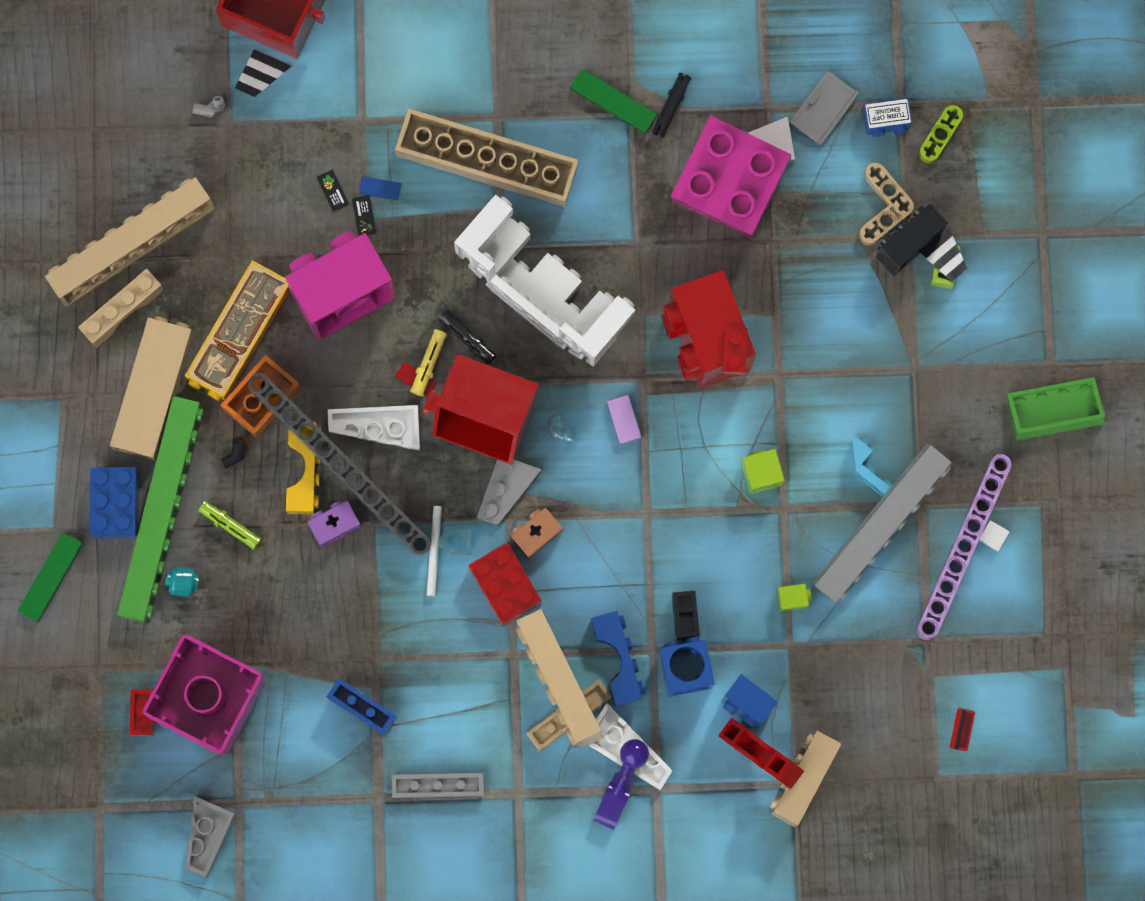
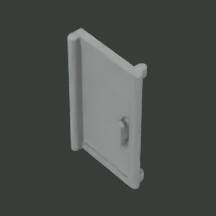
[789,70,860,146]

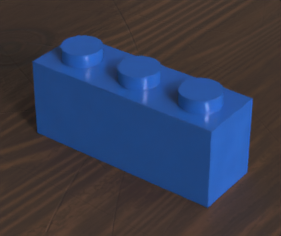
[326,678,397,737]

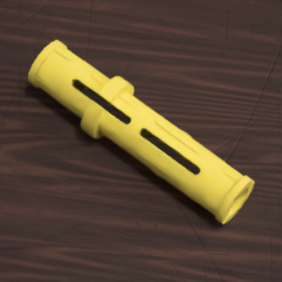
[410,329,447,397]

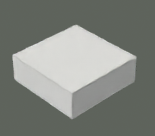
[979,520,1009,552]

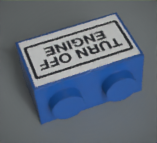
[862,98,912,137]

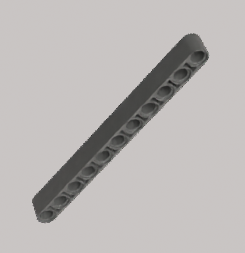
[248,373,430,555]

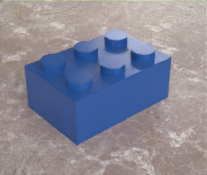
[90,467,139,539]
[721,674,778,729]

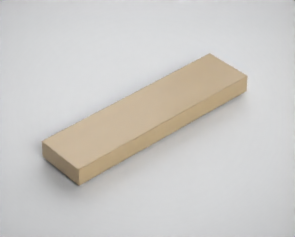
[526,679,613,752]

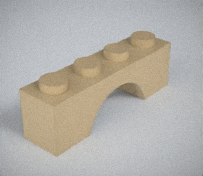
[78,269,164,349]

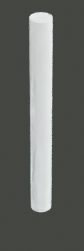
[426,506,442,597]

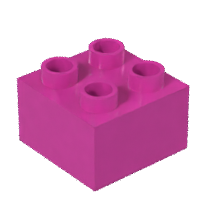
[671,115,791,240]
[285,231,396,341]

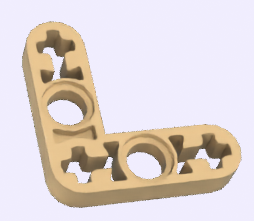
[859,163,914,245]

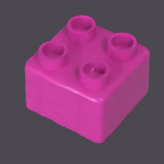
[143,635,265,755]

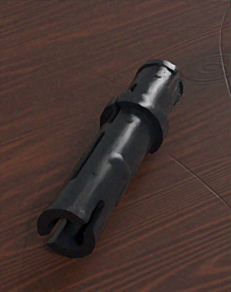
[651,72,692,138]
[438,310,497,365]

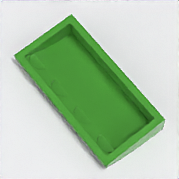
[1007,377,1106,441]

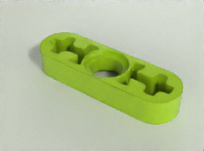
[919,105,963,164]

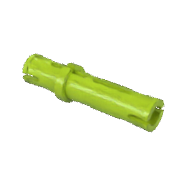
[198,500,262,550]

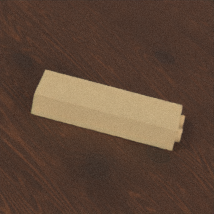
[110,316,194,461]

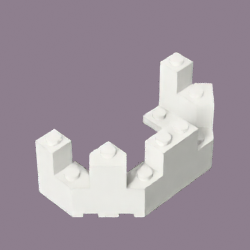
[454,195,635,367]

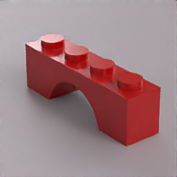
[718,718,804,790]

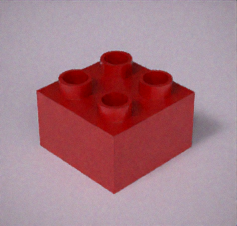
[661,270,756,389]

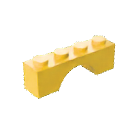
[286,422,321,515]

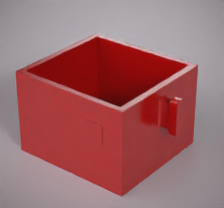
[216,0,325,59]
[423,354,538,465]

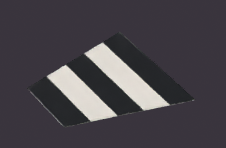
[235,50,292,97]
[920,228,967,281]

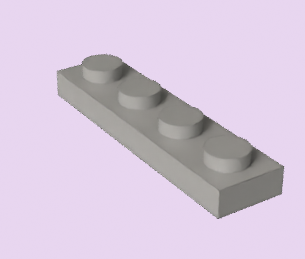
[392,773,484,798]

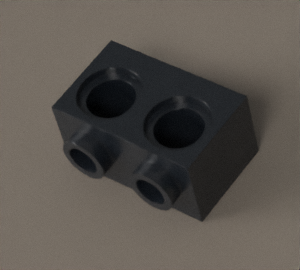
[672,590,700,641]

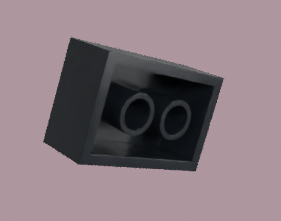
[876,204,948,276]

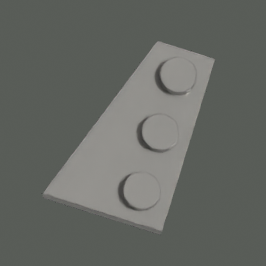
[477,460,542,526]
[186,796,237,878]

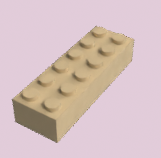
[515,609,604,750]

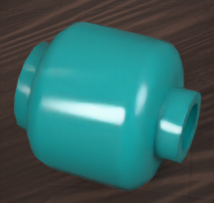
[164,566,199,597]

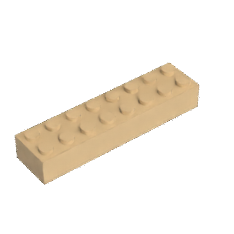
[395,108,579,207]
[45,177,215,307]

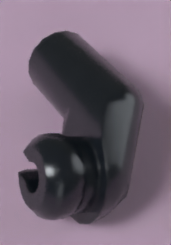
[221,437,247,469]

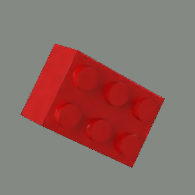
[468,542,542,627]

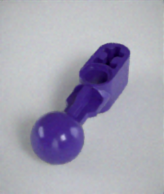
[593,739,649,830]

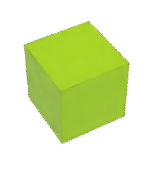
[741,449,785,495]

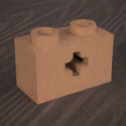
[511,507,563,560]

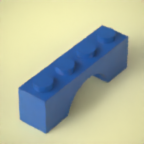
[591,611,645,708]

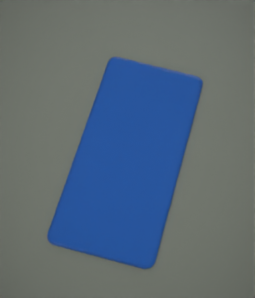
[359,177,401,200]

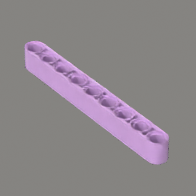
[916,454,1011,640]

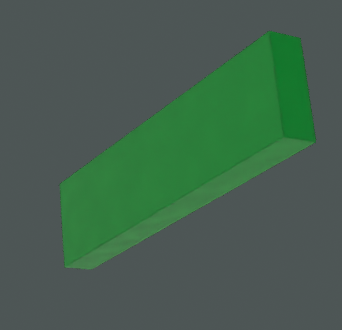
[570,69,657,134]
[17,532,83,623]

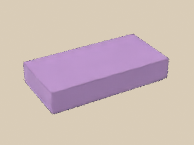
[607,395,641,445]

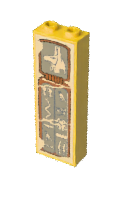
[185,260,290,401]

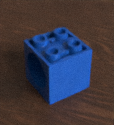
[659,637,715,697]

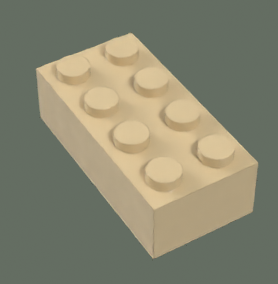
[770,731,841,827]

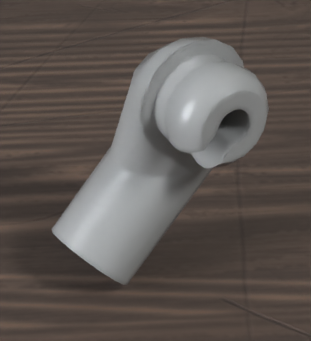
[193,96,225,118]

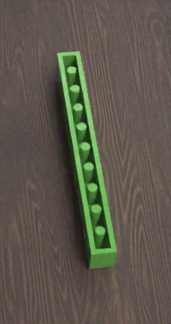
[117,396,204,623]

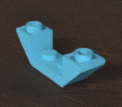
[851,436,923,498]

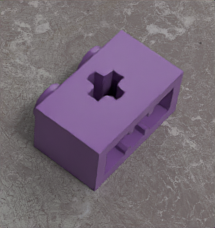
[307,500,361,548]

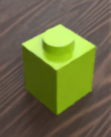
[777,584,812,612]

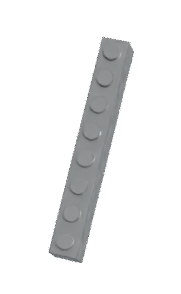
[812,443,951,603]

